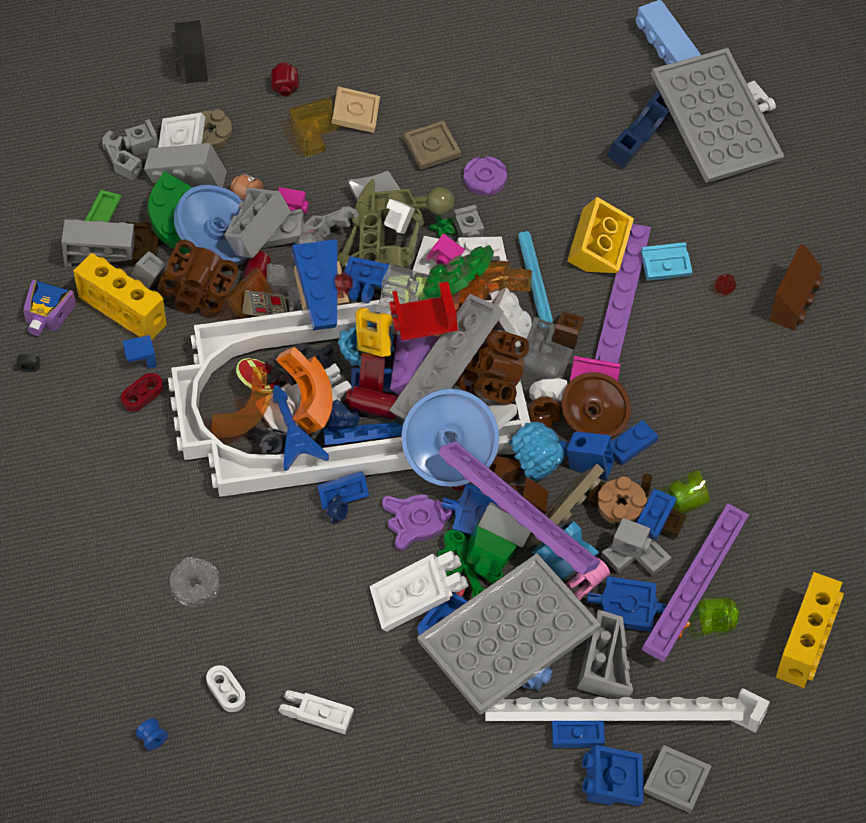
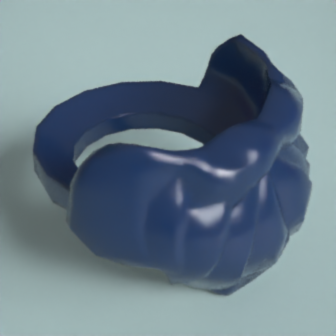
[326,399,360,429]

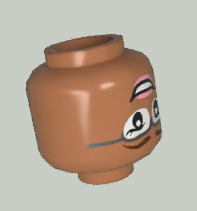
[230,174,263,201]

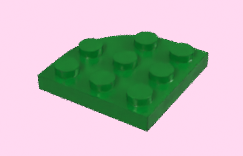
[147,171,193,255]
[419,245,494,301]

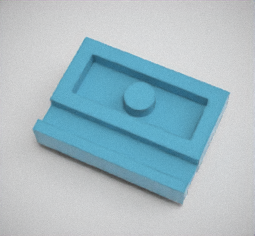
[640,242,692,281]

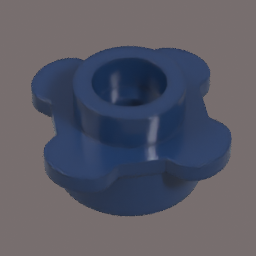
[326,495,348,524]

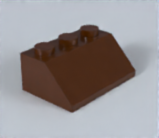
[769,244,824,331]

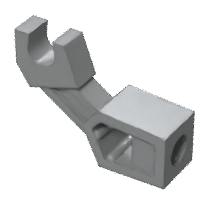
[102,130,142,180]
[303,206,359,243]

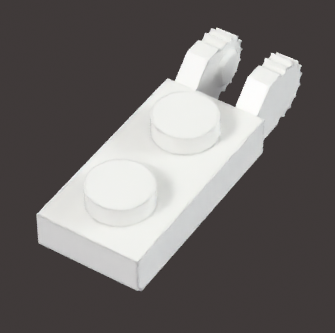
[278,690,354,734]

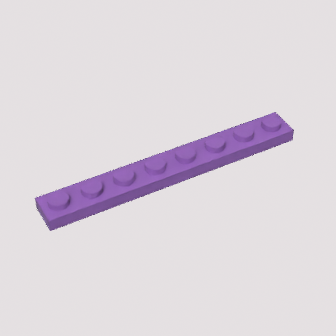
[595,224,651,363]
[438,441,600,575]
[642,503,749,662]

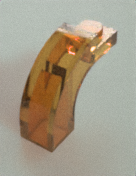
[459,261,532,308]
[211,366,271,438]

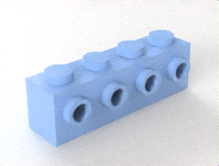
[636,0,701,65]

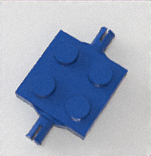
[442,484,498,536]
[587,576,668,632]

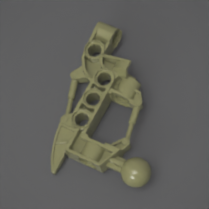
[337,179,455,304]

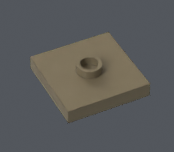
[404,121,461,170]

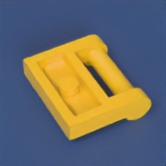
[355,307,393,357]

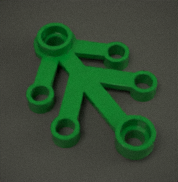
[436,530,503,601]

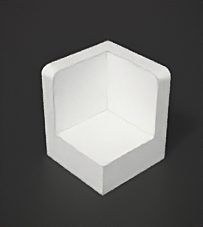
[384,199,415,234]
[731,688,770,733]

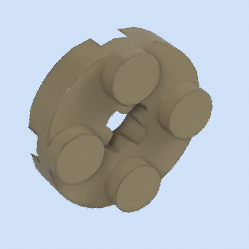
[200,109,232,150]

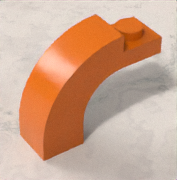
[276,347,333,434]

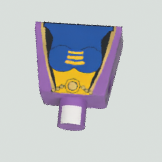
[23,280,76,336]

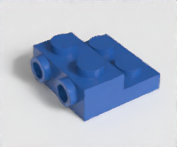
[582,745,643,806]

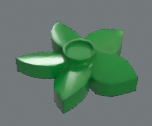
[429,215,456,238]

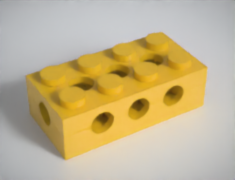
[73,253,167,341]
[776,572,844,688]

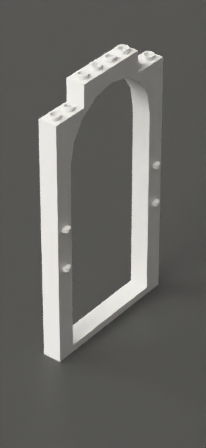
[168,284,530,497]

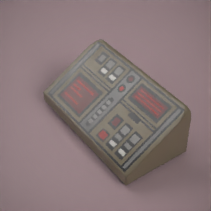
[242,290,287,316]

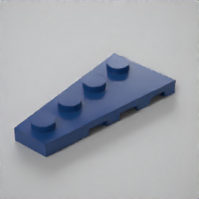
[291,239,337,331]
[323,422,403,445]

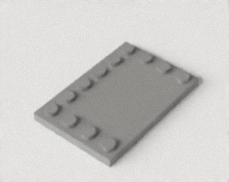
[650,48,784,183]
[417,554,601,715]

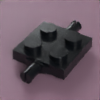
[262,343,333,386]

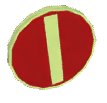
[236,358,280,393]

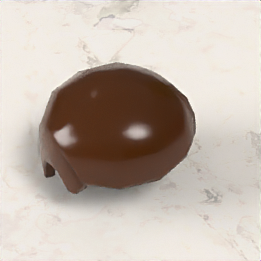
[527,396,561,428]

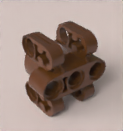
[157,239,238,318]
[454,330,529,404]

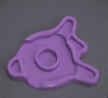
[382,495,453,551]

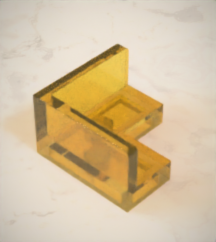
[289,97,338,157]

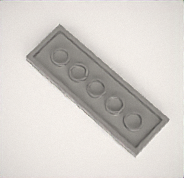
[390,294,504,420]

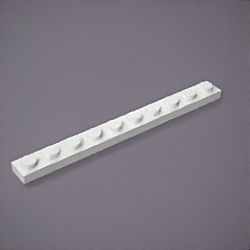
[485,697,744,721]

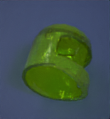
[667,469,710,513]
[699,597,739,636]

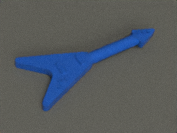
[273,385,329,471]

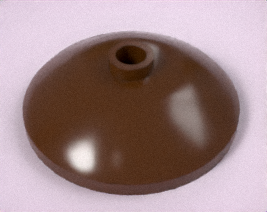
[561,372,631,438]

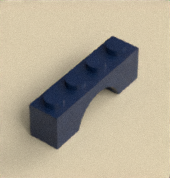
[607,91,671,168]

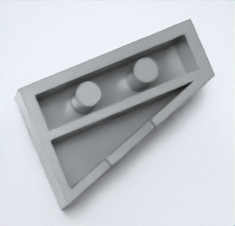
[144,143,227,188]
[224,187,291,258]
[61,219,135,268]
[577,610,633,699]

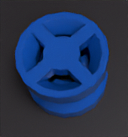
[135,718,168,751]

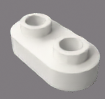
[206,665,246,712]

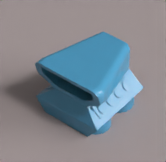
[531,521,599,581]

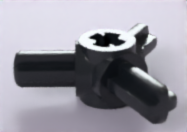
[247,426,287,455]

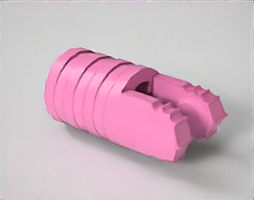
[565,558,610,601]

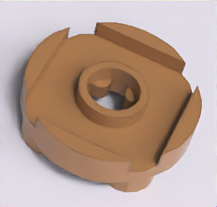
[598,476,647,524]

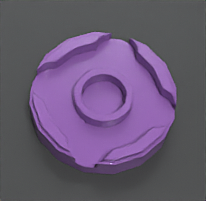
[463,156,507,196]

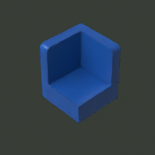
[122,335,157,369]

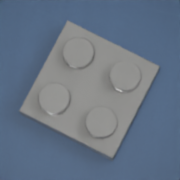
[643,745,711,813]

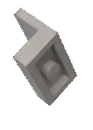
[478,502,531,547]

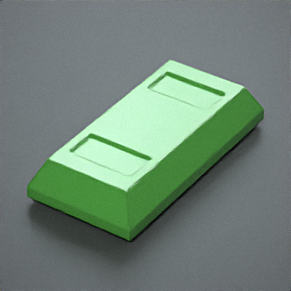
[85,190,122,222]

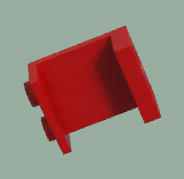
[389,282,458,341]

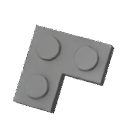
[601,539,672,576]

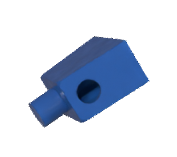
[558,432,614,481]

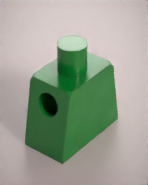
[466,519,518,576]

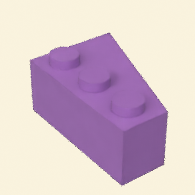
[390,331,440,396]

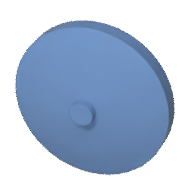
[174,185,249,265]
[402,389,499,487]

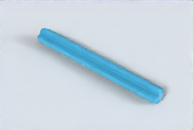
[518,231,553,327]

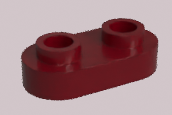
[121,373,163,412]

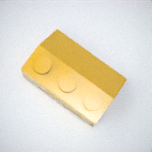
[567,197,634,273]

